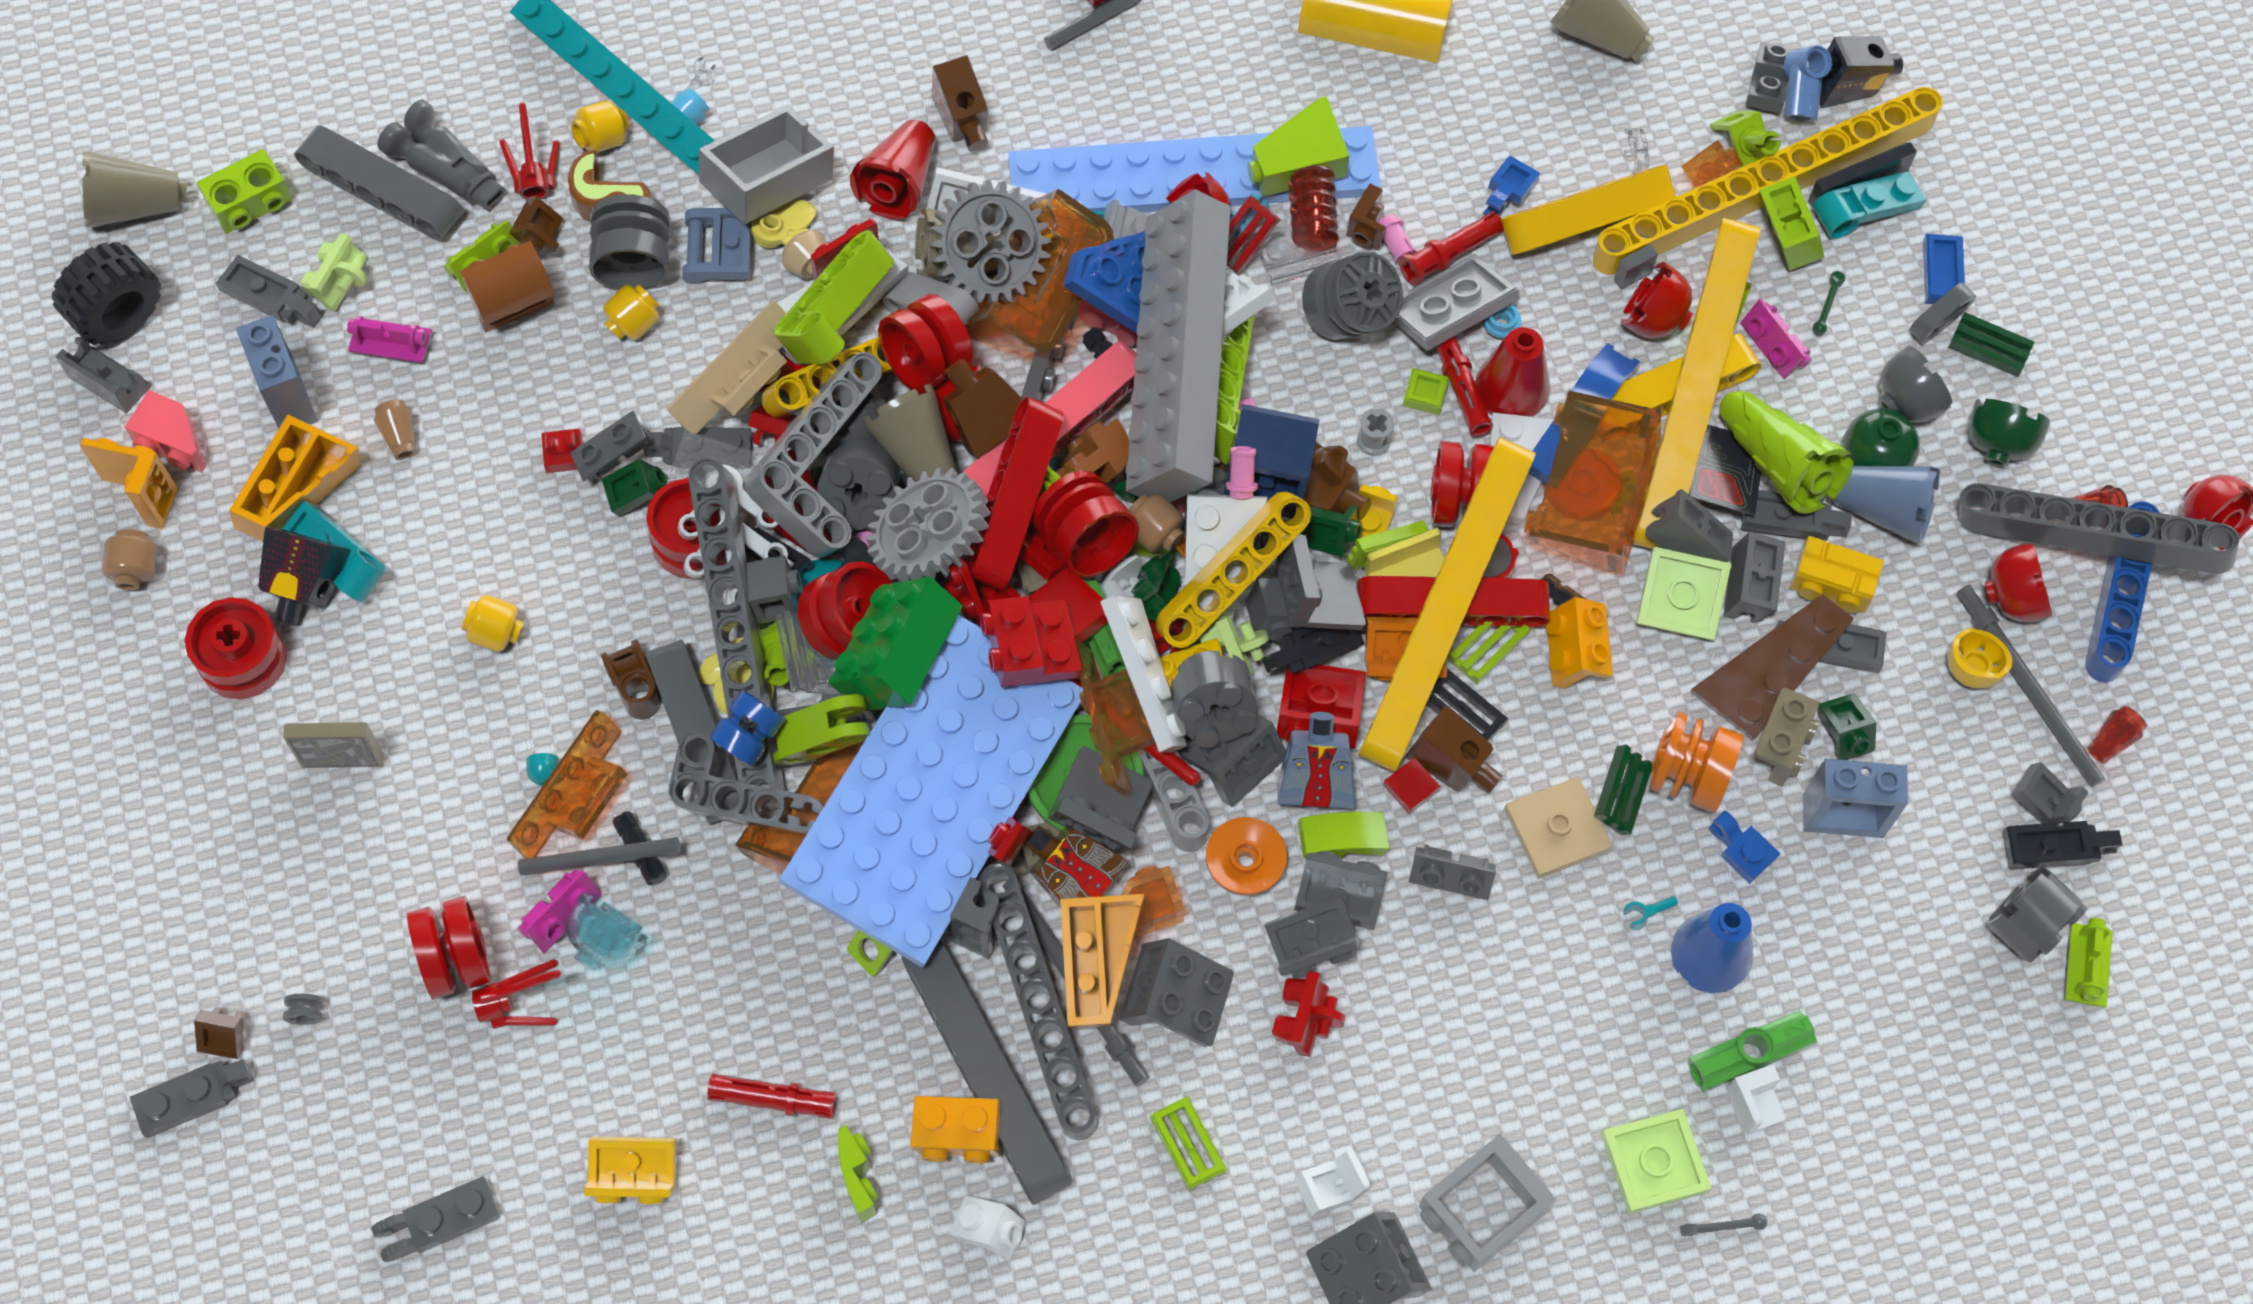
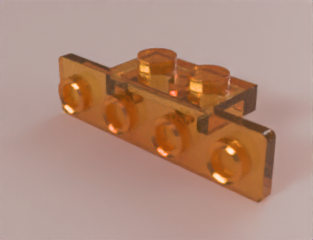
[1075,639,1156,795]
[507,710,628,858]

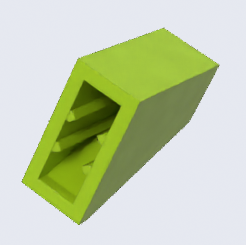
[1247,96,1349,197]

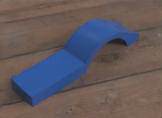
[1528,343,1641,489]

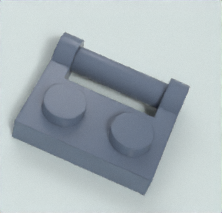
[682,208,752,284]

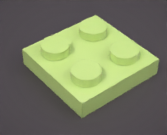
[1635,547,1731,641]
[1601,1109,1712,1215]

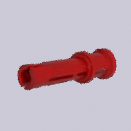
[1399,211,1504,286]

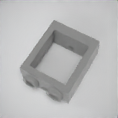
[1418,1134,1557,1273]

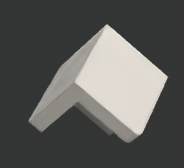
[1727,1064,1786,1135]

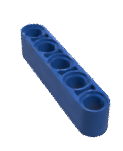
[2085,501,2160,683]

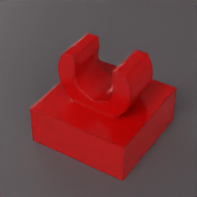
[748,405,798,445]
[541,428,583,474]

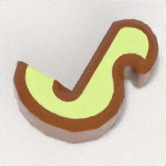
[567,150,652,221]

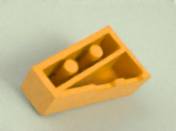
[229,414,361,542]
[1060,894,1144,1029]

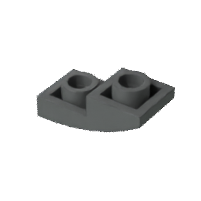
[1745,42,1793,114]

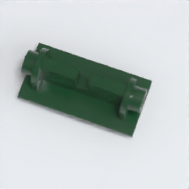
[1131,550,1181,621]

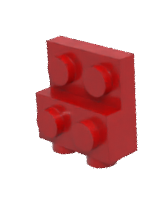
[980,596,1082,687]
[1277,664,1366,749]

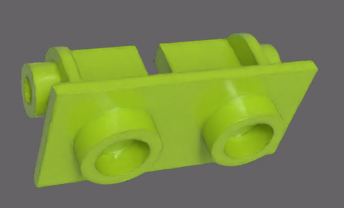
[443,220,520,292]
[2064,918,2113,1008]

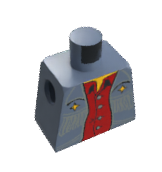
[1277,712,1355,809]

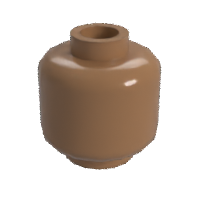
[1129,494,1184,552]
[102,529,157,590]

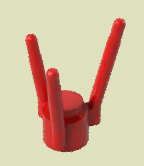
[499,102,560,200]
[472,959,561,1029]

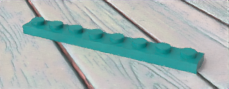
[510,0,715,175]

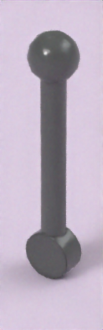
[1680,1213,1768,1237]

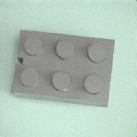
[699,105,834,225]

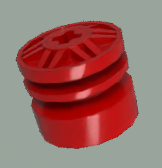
[1032,470,1139,577]

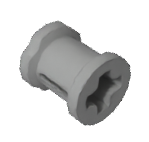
[1357,408,1394,456]

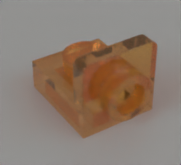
[1681,140,1743,188]

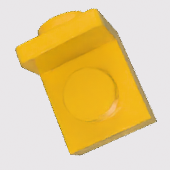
[1358,484,1398,538]

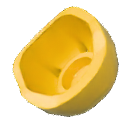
[1947,628,2012,689]

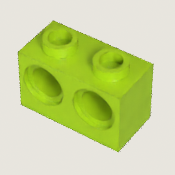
[196,148,292,234]
[1759,176,1825,271]

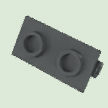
[570,410,654,481]
[1408,844,1496,900]

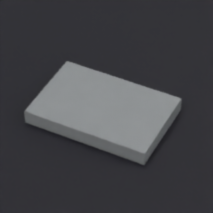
[1393,254,1520,351]

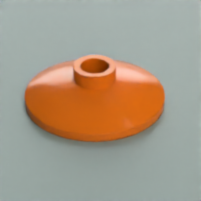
[1206,817,1287,895]

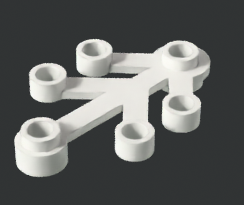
[678,465,788,605]

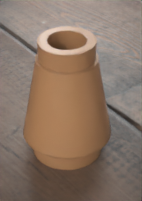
[373,399,417,460]

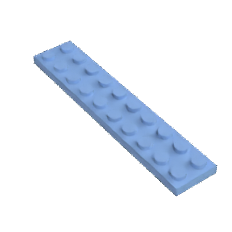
[1008,126,1381,217]

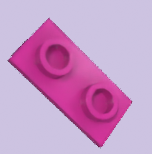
[1740,299,1812,379]
[347,316,432,363]
[517,869,602,954]

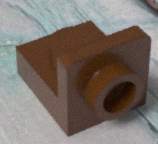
[1346,183,1386,250]

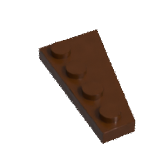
[1690,594,1854,741]

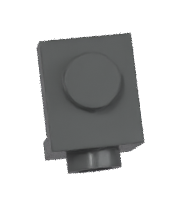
[2013,762,2088,824]

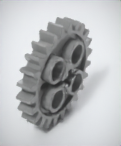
[928,180,1051,305]
[866,468,990,582]

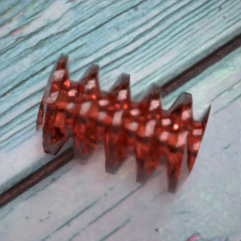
[1288,165,1339,252]

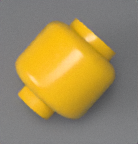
[571,100,629,154]
[603,284,660,341]
[461,595,524,652]

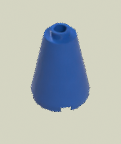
[1670,903,1754,994]

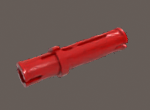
[1436,335,1494,436]
[707,1073,837,1120]

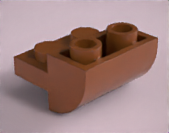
[460,240,555,333]
[1056,418,1129,484]

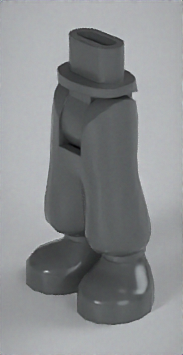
[377,99,505,209]

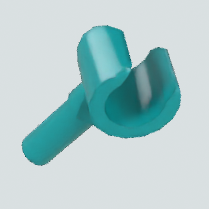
[1623,896,1678,930]

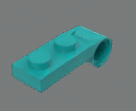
[1812,171,1927,239]
[282,501,387,602]

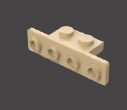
[667,301,787,435]

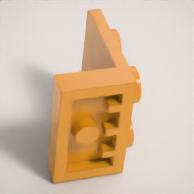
[80,438,178,529]

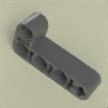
[669,732,825,836]

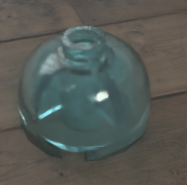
[566,892,652,970]

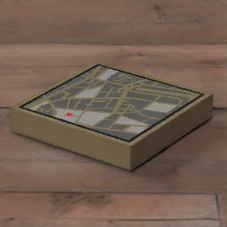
[283,722,384,768]

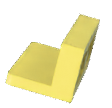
[1364,528,1444,577]

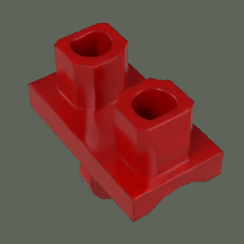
[1272,971,1346,1057]

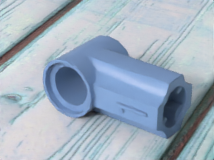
[1784,45,1832,121]

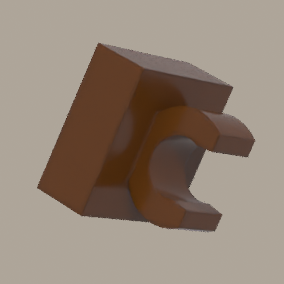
[194,1007,244,1059]

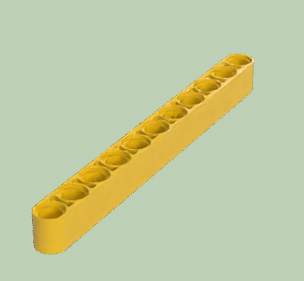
[1592,87,1943,275]

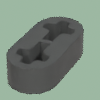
[1909,282,1977,344]

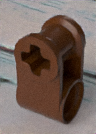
[600,639,661,720]

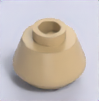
[782,230,826,279]

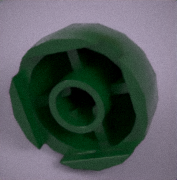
[1969,399,2050,466]
[1840,408,1920,466]

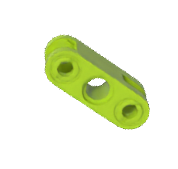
[773,694,870,765]

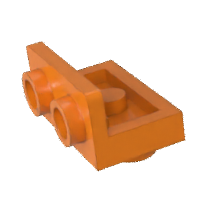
[1364,617,1447,681]

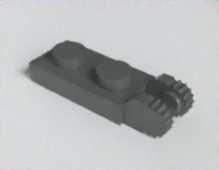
[371,1176,500,1262]

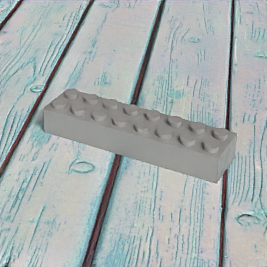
[1126,189,1231,502]

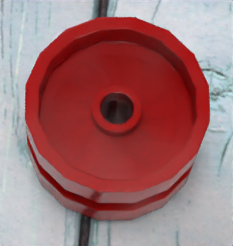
[878,293,973,394]
[1430,440,1494,527]
[646,477,727,579]
[797,561,892,660]
[184,597,287,700]
[407,895,491,1000]

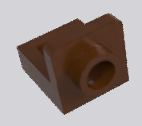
[509,196,563,255]

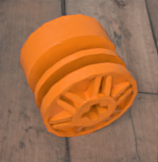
[1649,711,1744,813]

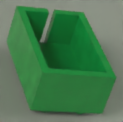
[828,577,963,711]

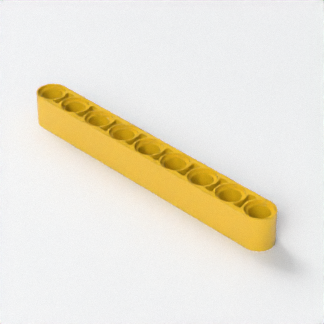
[1633,218,1761,549]
[1358,437,1536,772]

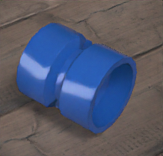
[710,690,786,767]

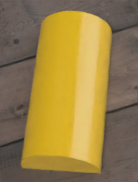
[1298,0,1453,63]

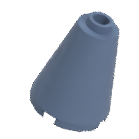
[1833,466,1941,543]

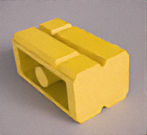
[1790,535,1884,613]

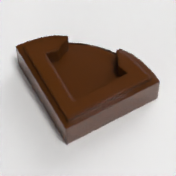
[1311,445,1348,486]

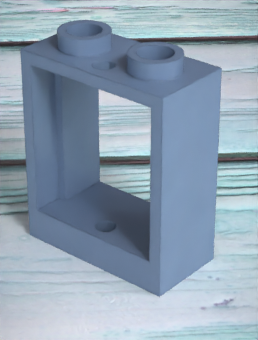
[236,315,318,429]
[1803,758,1908,838]

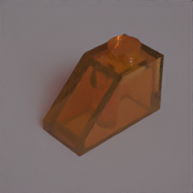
[1121,866,1185,939]

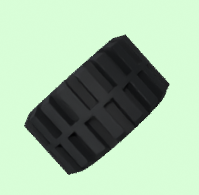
[51,242,162,345]

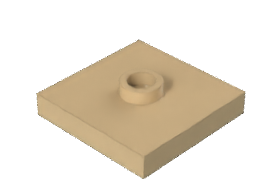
[1504,776,1613,879]

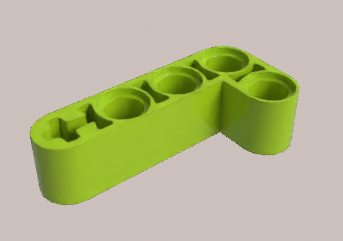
[773,230,894,364]

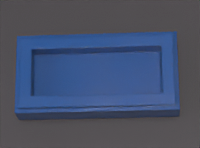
[1923,233,1965,304]

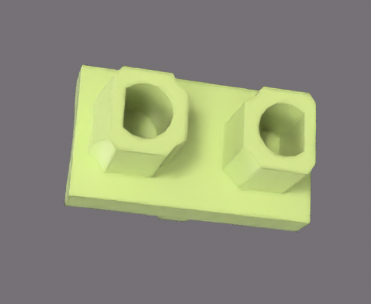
[300,233,368,311]
[1199,608,1269,683]

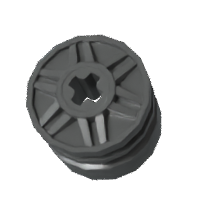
[589,194,670,289]
[1302,252,1403,340]

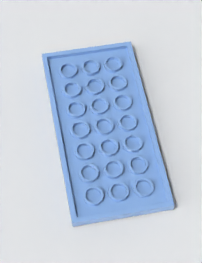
[778,615,1087,968]

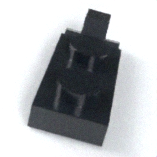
[1261,627,1364,673]
[2003,821,2123,870]

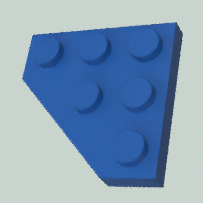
[1063,231,1146,334]

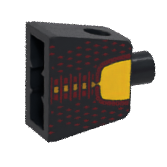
[1819,36,1903,108]
[258,526,351,625]

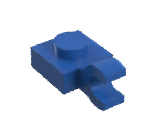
[1483,155,1541,216]
[1708,810,1781,884]

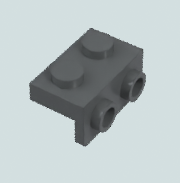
[1294,851,1388,930]
[1264,895,1360,978]

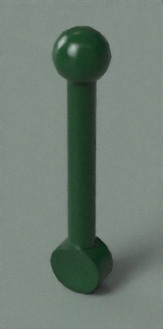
[1812,271,1846,335]

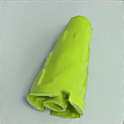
[1719,390,1853,514]

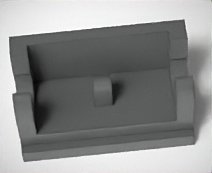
[55,337,151,414]
[1645,489,1733,562]
[1723,531,1786,623]
[950,877,999,959]

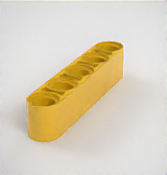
[1501,164,1676,255]
[1595,333,1762,441]
[762,337,892,418]
[1156,492,1311,648]

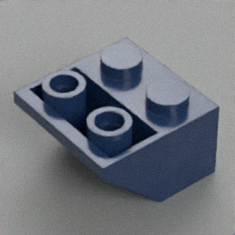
[1223,404,1319,508]

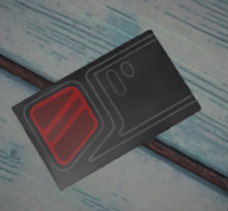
[1690,424,1761,515]

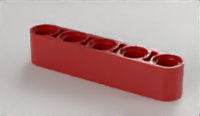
[965,396,1064,590]
[1357,576,1550,628]

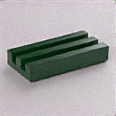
[1948,312,2035,377]
[1594,744,1652,835]

